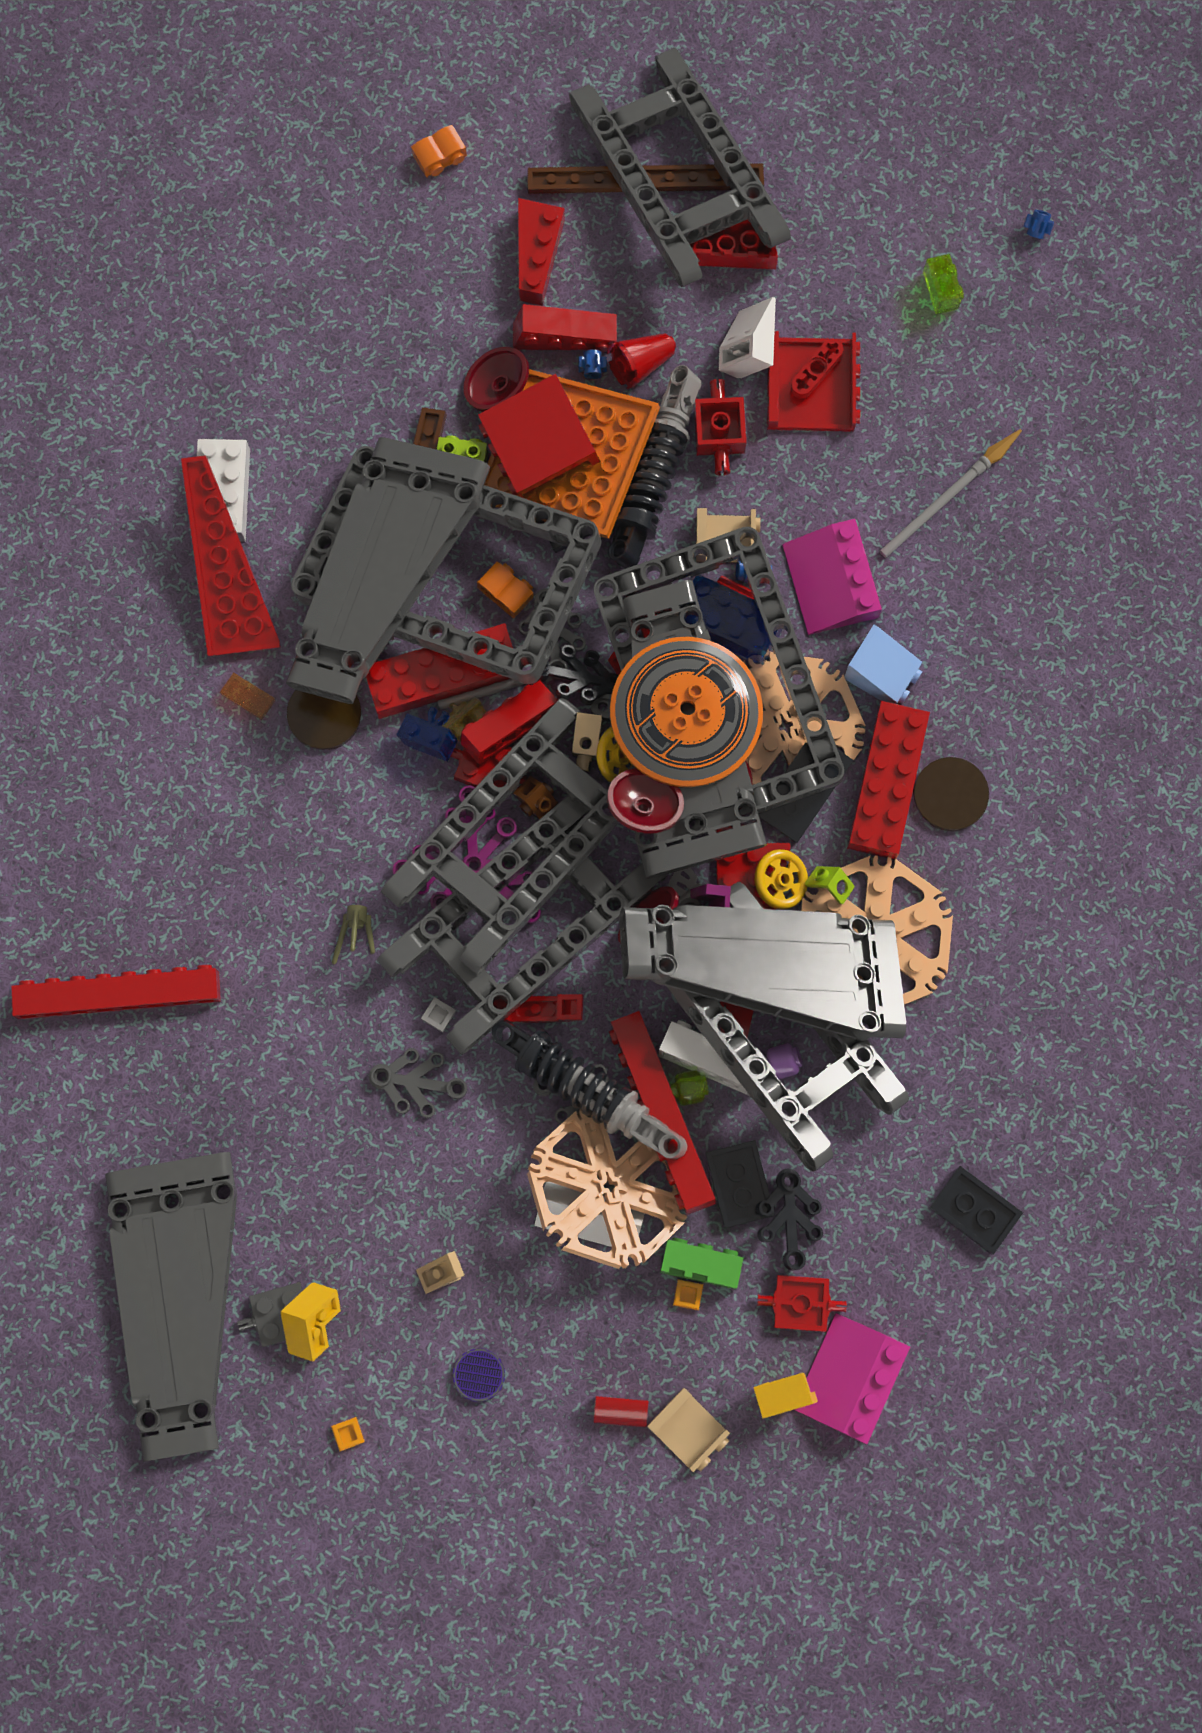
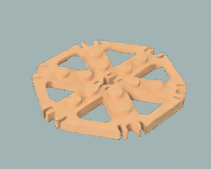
[743,651,865,785]
[801,855,953,1005]
[527,1109,687,1269]

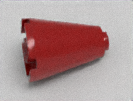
[607,333,676,389]

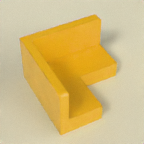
[280,1282,341,1362]
[753,1373,818,1418]

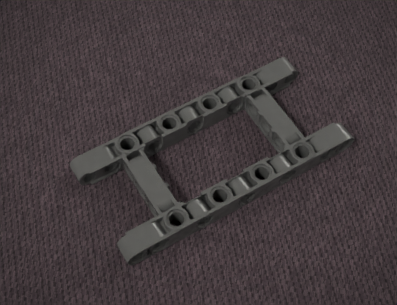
[569,47,791,287]
[381,698,634,975]
[377,795,667,1055]
[659,882,909,1172]

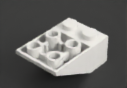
[719,297,776,378]

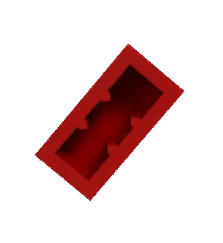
[594,1396,649,1427]

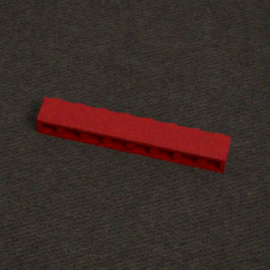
[11,965,221,1019]
[608,1011,716,1215]

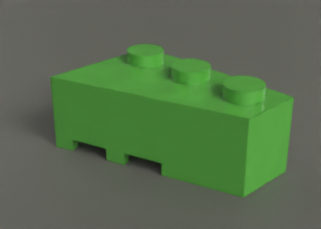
[660,1238,743,1290]

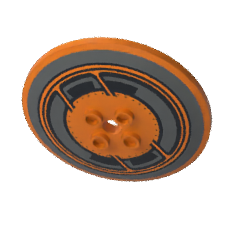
[610,637,763,787]

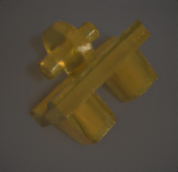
[442,696,486,742]

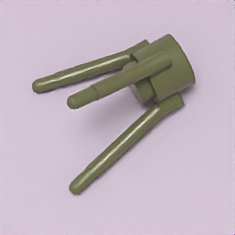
[332,905,375,965]

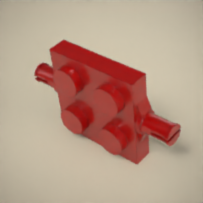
[445,745,528,788]
[757,1275,847,1332]

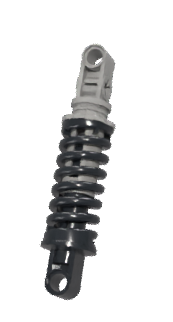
[608,365,701,569]
[491,1022,687,1159]

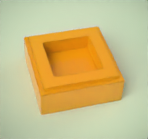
[673,1279,704,1310]
[331,1417,365,1451]

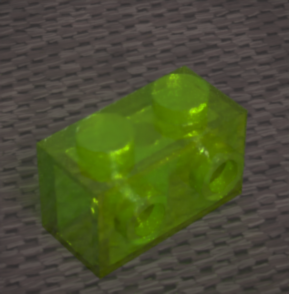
[923,254,964,314]

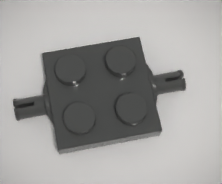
[237,1282,303,1347]

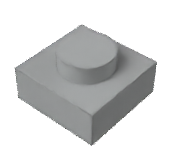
[421,997,456,1033]

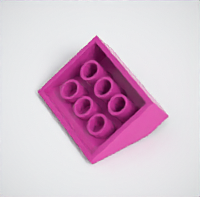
[782,519,882,635]
[794,1313,910,1444]

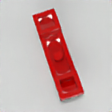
[493,994,583,1023]

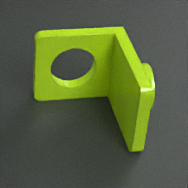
[805,866,854,904]

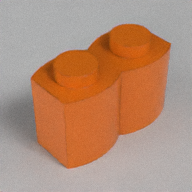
[411,125,467,177]
[477,562,534,619]

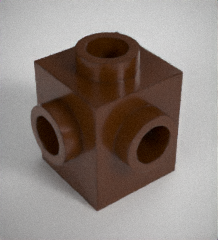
[513,776,558,820]

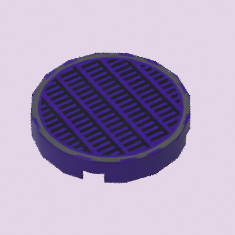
[453,1349,505,1401]

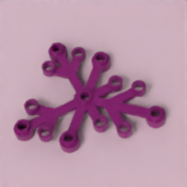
[392,785,541,924]

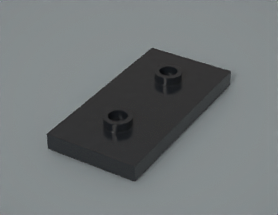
[758,742,854,843]

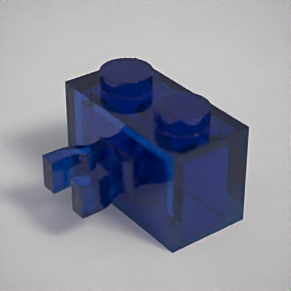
[396,706,458,762]

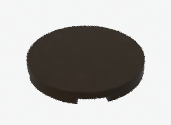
[287,690,361,750]
[914,757,989,831]

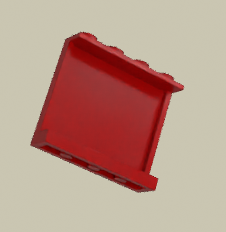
[767,331,860,432]
[478,373,601,499]

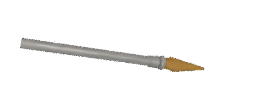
[879,429,1022,558]

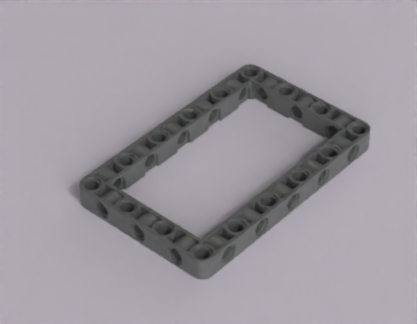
[291,446,602,684]
[593,527,844,831]

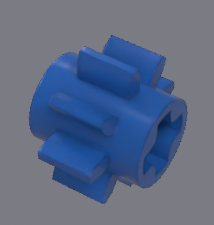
[1023,210,1054,239]
[579,350,607,379]

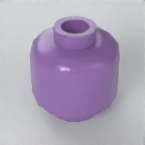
[766,1043,803,1080]

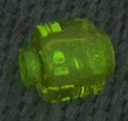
[670,1070,709,1106]

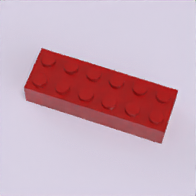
[366,623,513,719]
[847,701,930,860]

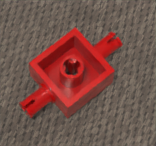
[694,379,747,476]

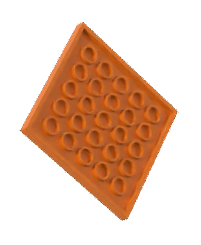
[484,369,660,539]

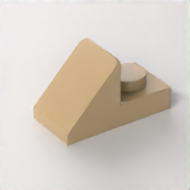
[416,1251,465,1294]

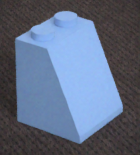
[844,625,922,705]

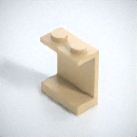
[696,508,760,563]
[647,1388,730,1472]

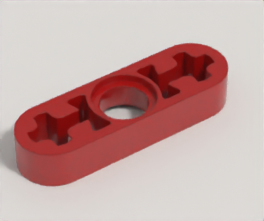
[791,338,843,399]

